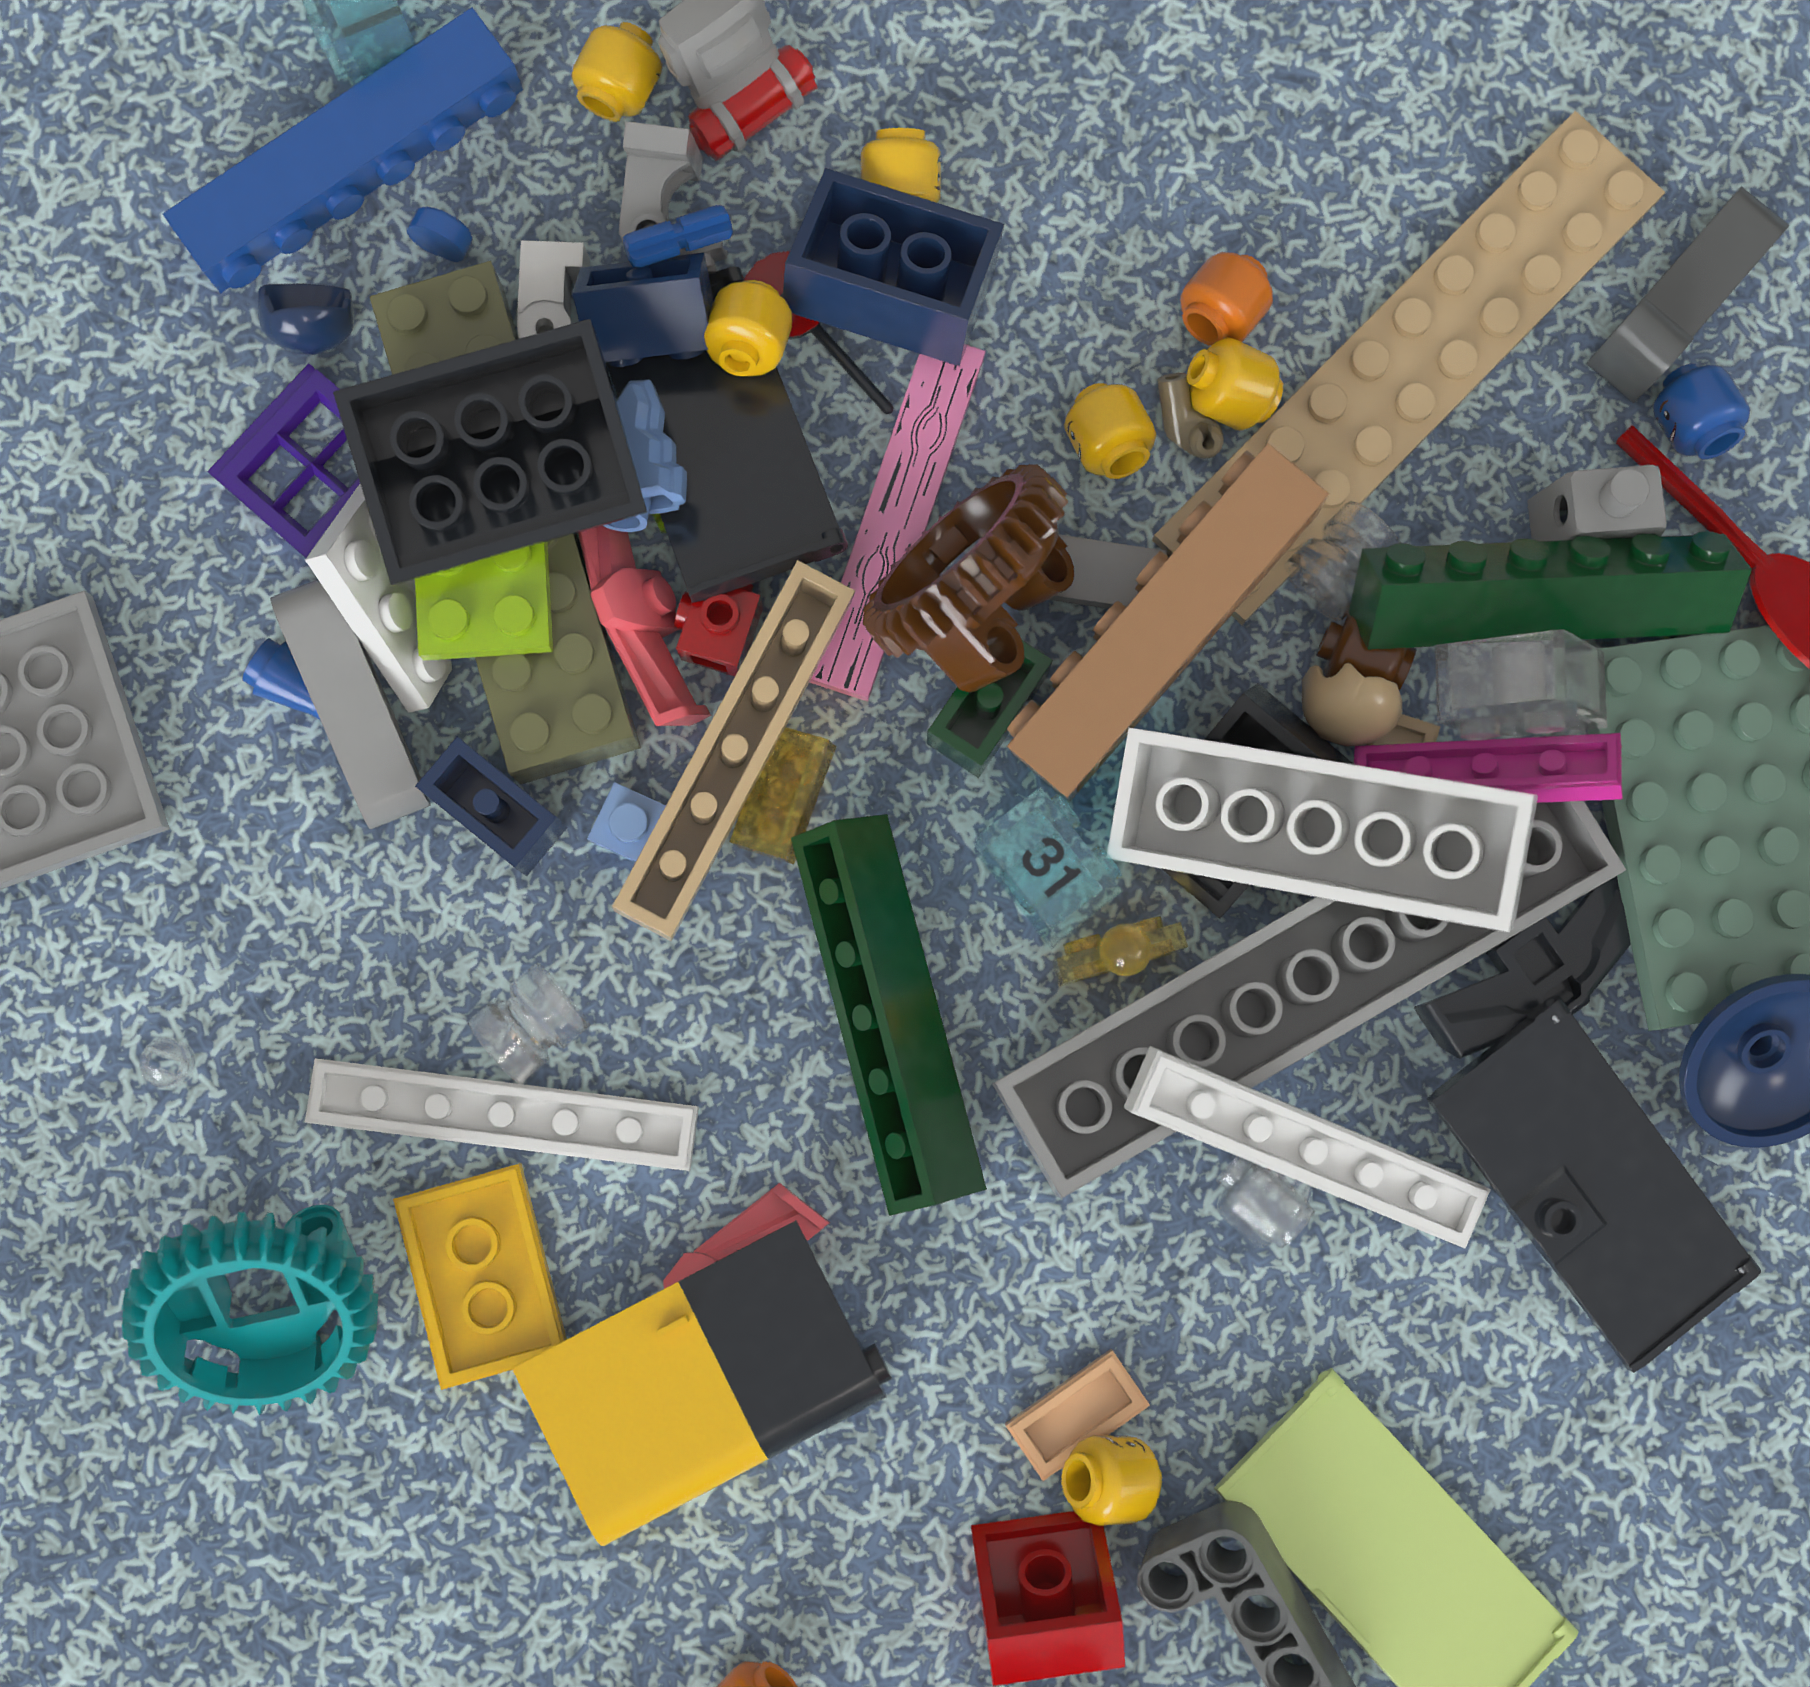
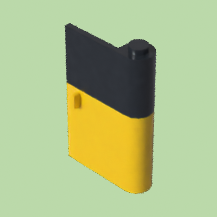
[512,1220,892,1546]

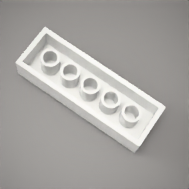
[1106,728,1538,932]

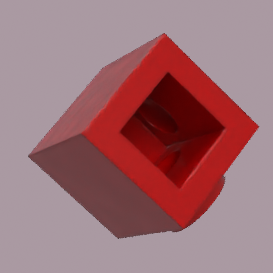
[674,584,763,677]

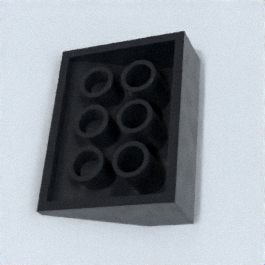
[333,319,648,586]

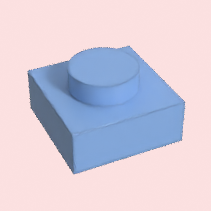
[587,782,666,862]

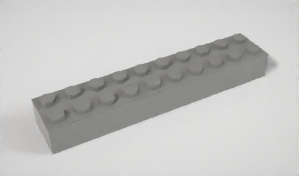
[992,801,1626,1198]

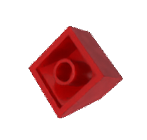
[971,1511,1125,1686]

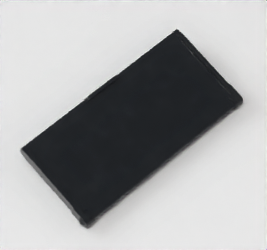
[605,266,848,603]
[1427,995,1761,1373]

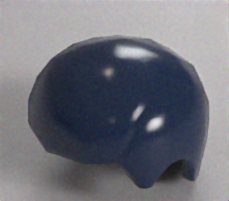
[258,283,354,355]

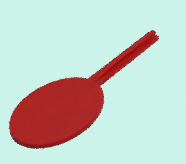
[1615,425,1810,669]

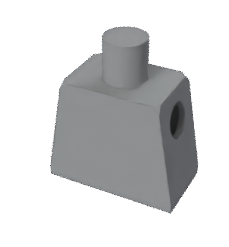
[1527,465,1666,541]

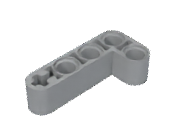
[270,579,431,830]

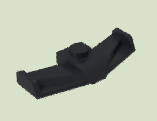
[1414,876,1631,1059]

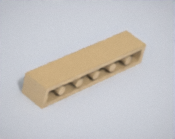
[612,560,855,942]

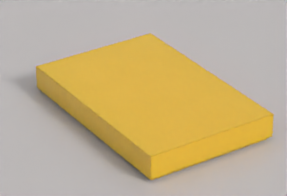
[393,1163,567,1390]

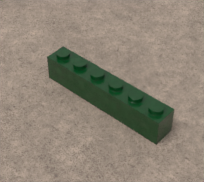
[1348,531,1752,650]
[791,814,987,1216]

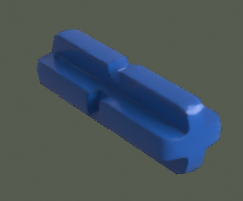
[623,205,733,268]

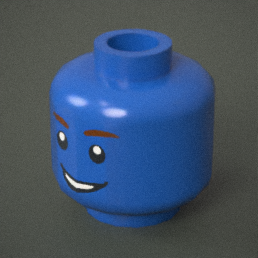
[1653,363,1750,460]

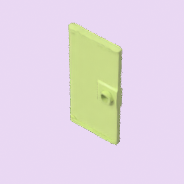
[1214,1368,1579,1687]

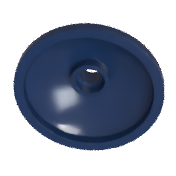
[1679,974,1810,1148]

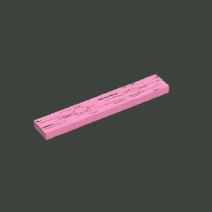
[809,345,985,702]

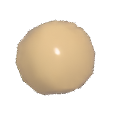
[1302,663,1403,747]

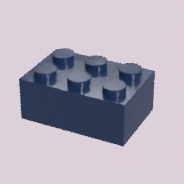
[783,168,1004,366]

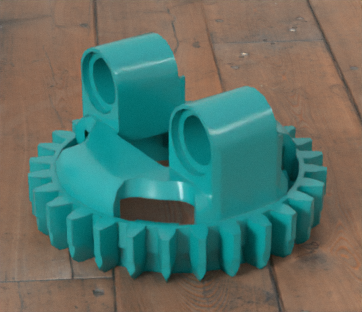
[121,1204,379,1415]

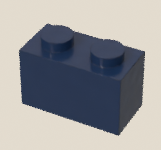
[572,252,714,367]
[415,737,568,876]

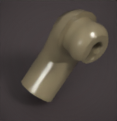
[1157,373,1224,459]

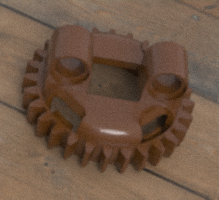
[863,464,1074,692]

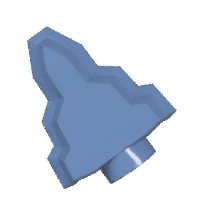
[603,380,687,532]

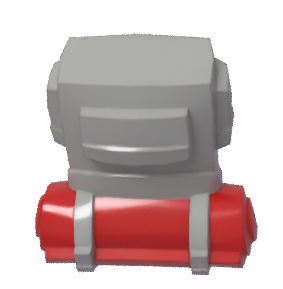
[658,0,818,161]

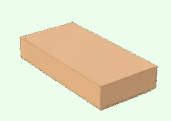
[1005,1349,1150,1481]

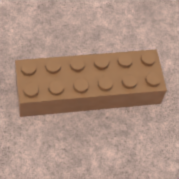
[1007,443,1329,803]

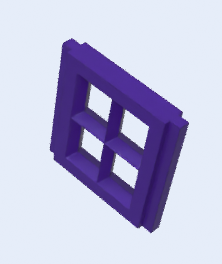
[207,363,360,558]

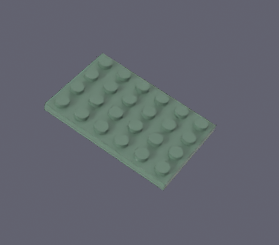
[1572,625,1810,1031]

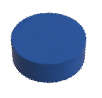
[407,207,473,262]

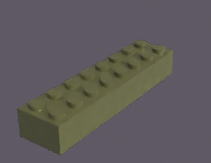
[369,261,641,785]

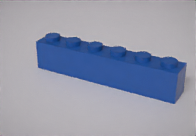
[162,7,523,294]

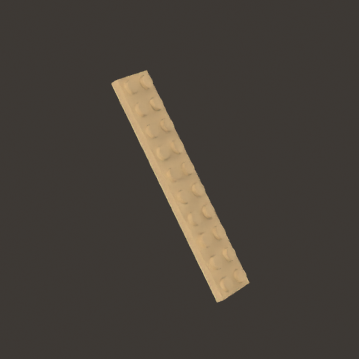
[1152,110,1666,625]

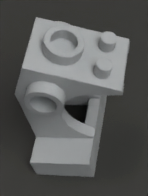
[619,121,728,274]

